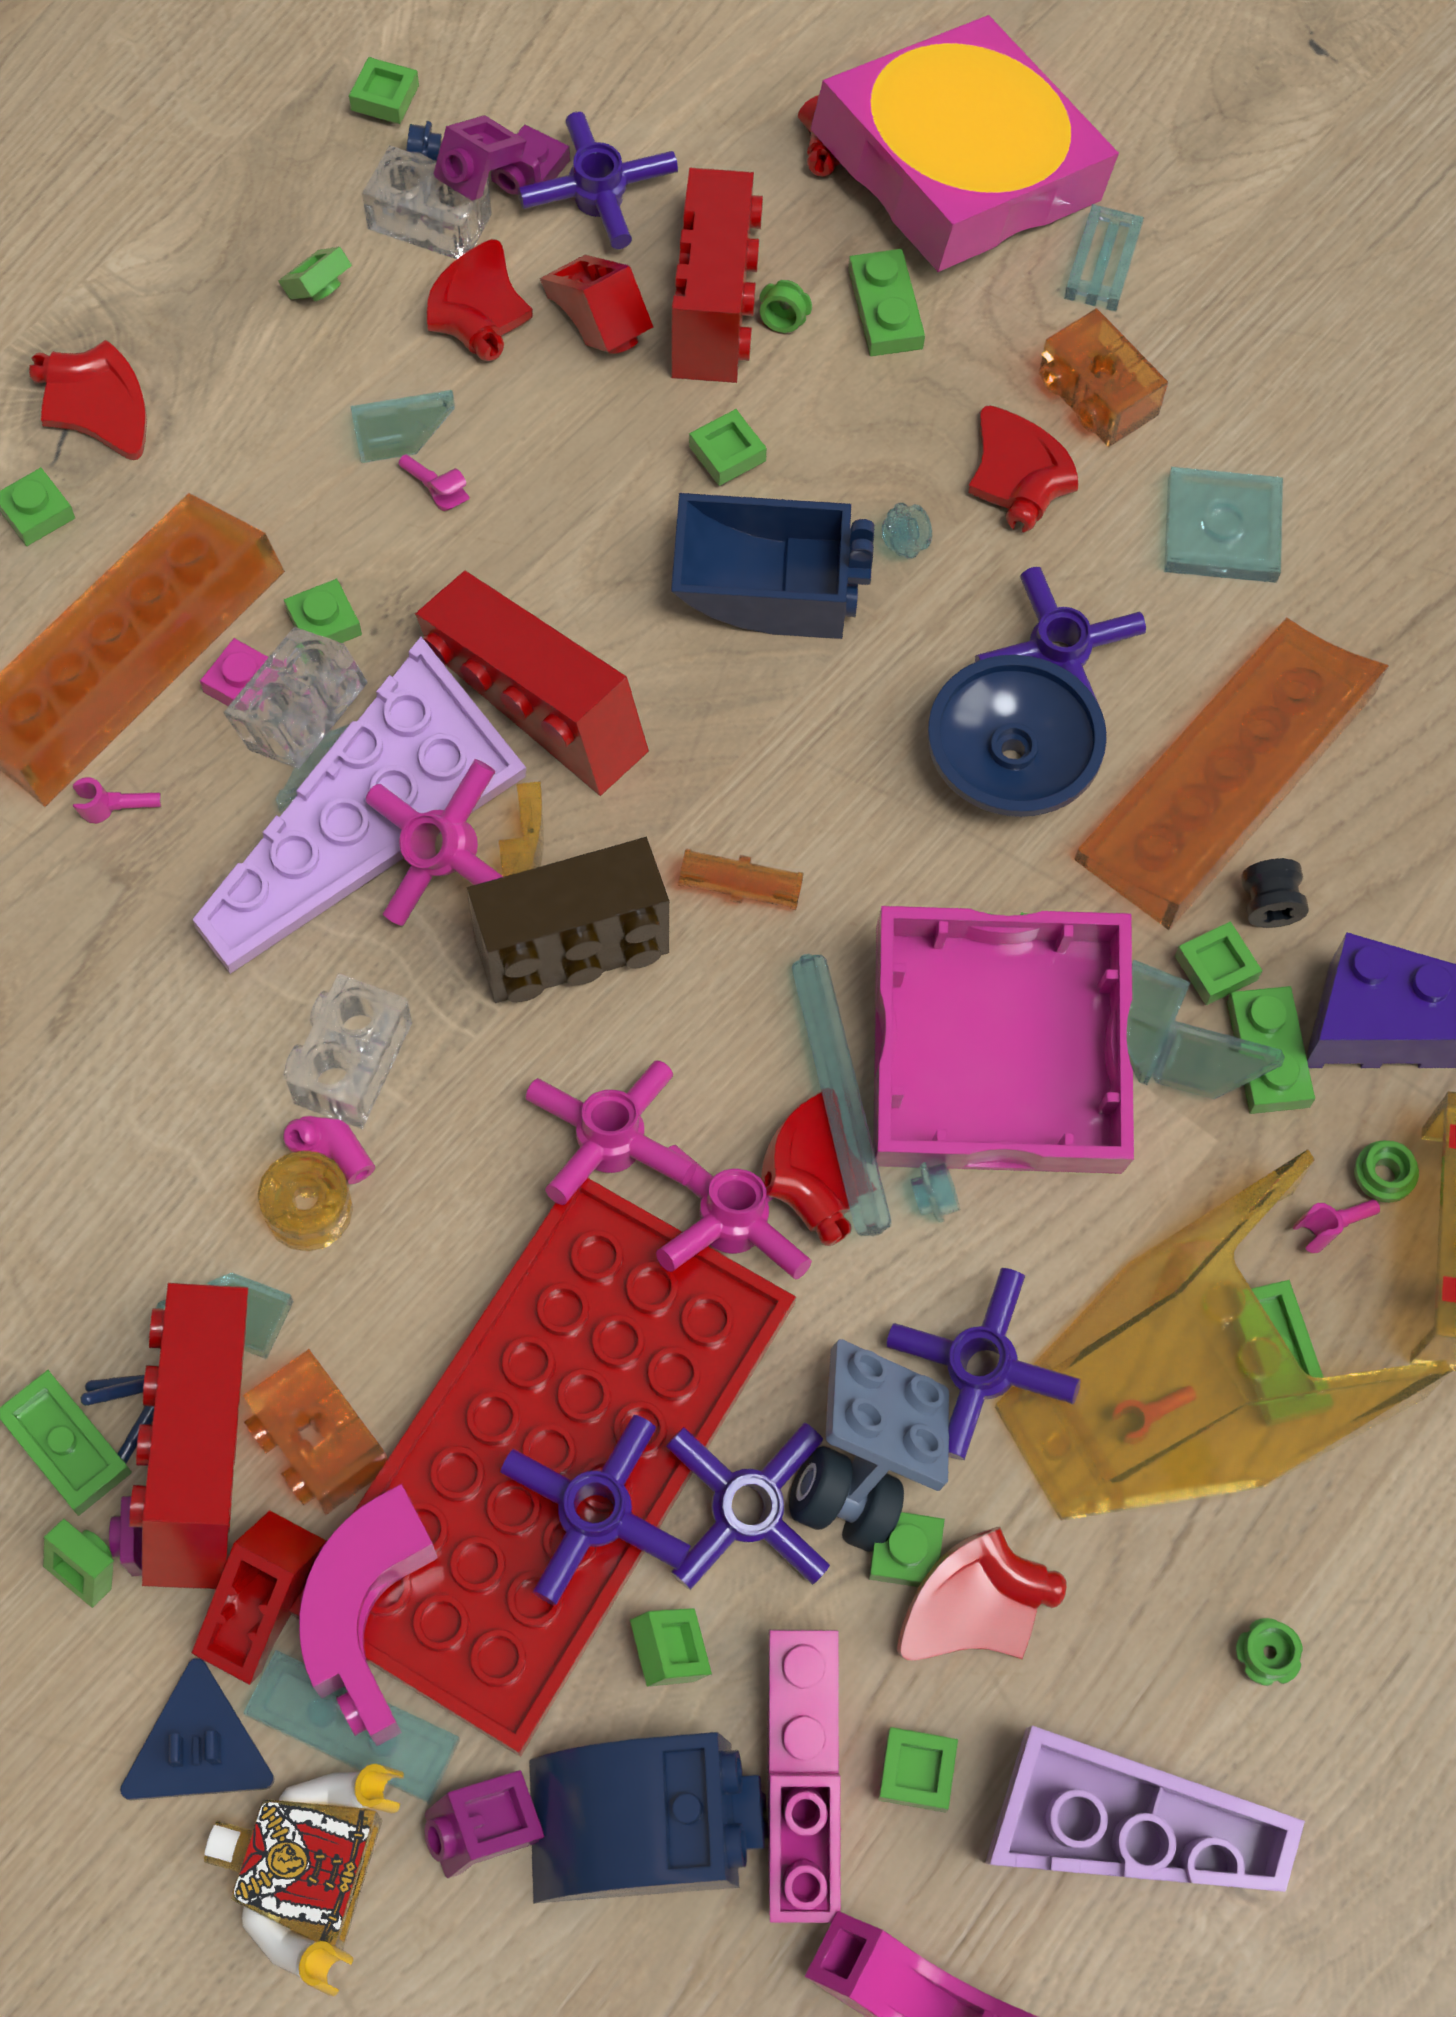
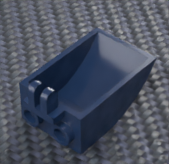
[671,493,875,639]
[529,1732,768,1904]

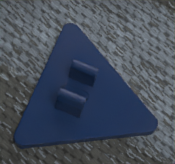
[120,1658,275,1801]

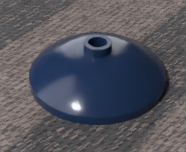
[927,655,1107,817]

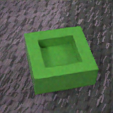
[349,57,419,124]
[278,246,352,301]
[689,409,767,486]
[0,467,75,547]
[284,578,362,656]
[1175,921,1263,1005]
[869,1512,945,1587]
[43,1519,114,1608]
[630,1608,712,1687]
[878,1727,958,1813]

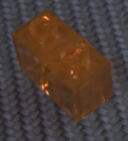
[1039,308,1168,447]
[243,1349,387,1515]

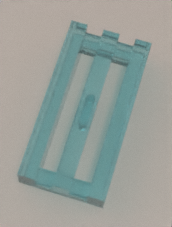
[1064,204,1144,312]

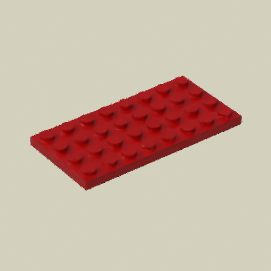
[289,1178,796,1757]

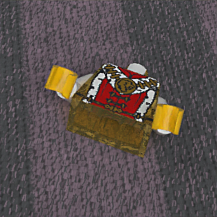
[204,1764,404,1996]

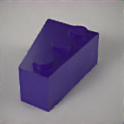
[1306,932,1456,1068]

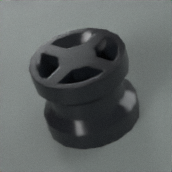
[1241,858,1309,928]

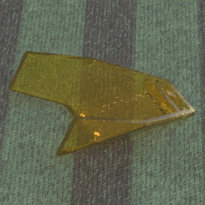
[995,1149,1452,1521]

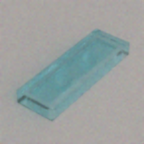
[243,1650,460,1805]

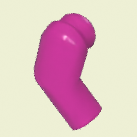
[283,1116,375,1184]

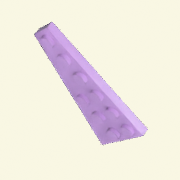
[193,637,526,974]

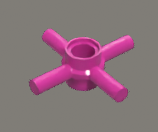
[366,759,503,926]
[526,1060,697,1205]
[656,1145,812,1280]

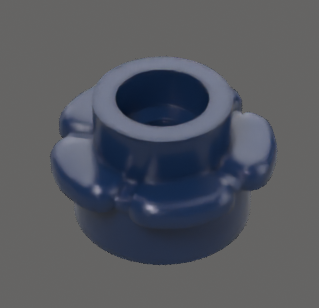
[406,121,442,176]

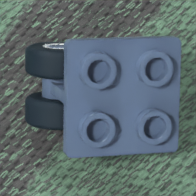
[789,1339,949,1552]

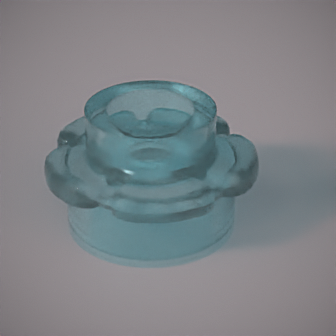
[882,503,932,559]
[911,1162,961,1223]

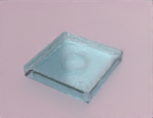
[1164,467,1283,583]

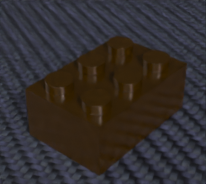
[467,836,670,1003]

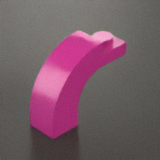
[299,1484,438,1746]
[804,1911,1038,2017]

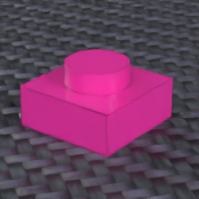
[200,638,285,719]

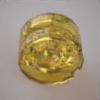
[258,1150,353,1252]

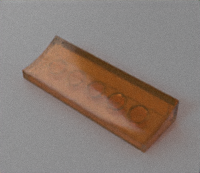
[0,493,285,807]
[1074,617,1389,930]

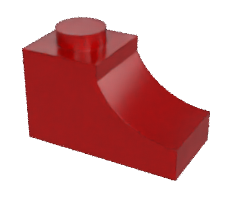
[540,254,654,354]
[191,1510,327,1685]

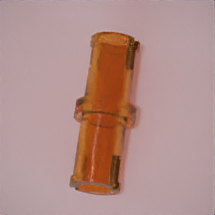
[678,848,804,911]

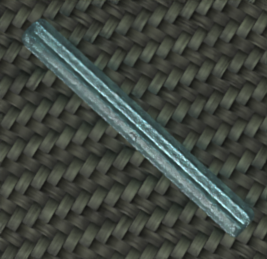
[792,953,892,1236]

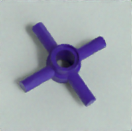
[518,111,678,249]
[975,567,1146,709]
[887,1268,1081,1460]
[500,1415,691,1606]
[666,1422,830,1590]

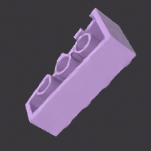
[985,1726,1305,1892]

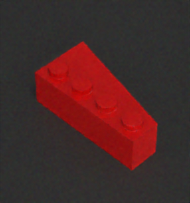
[672,167,763,383]
[415,570,649,796]
[129,1283,248,1589]

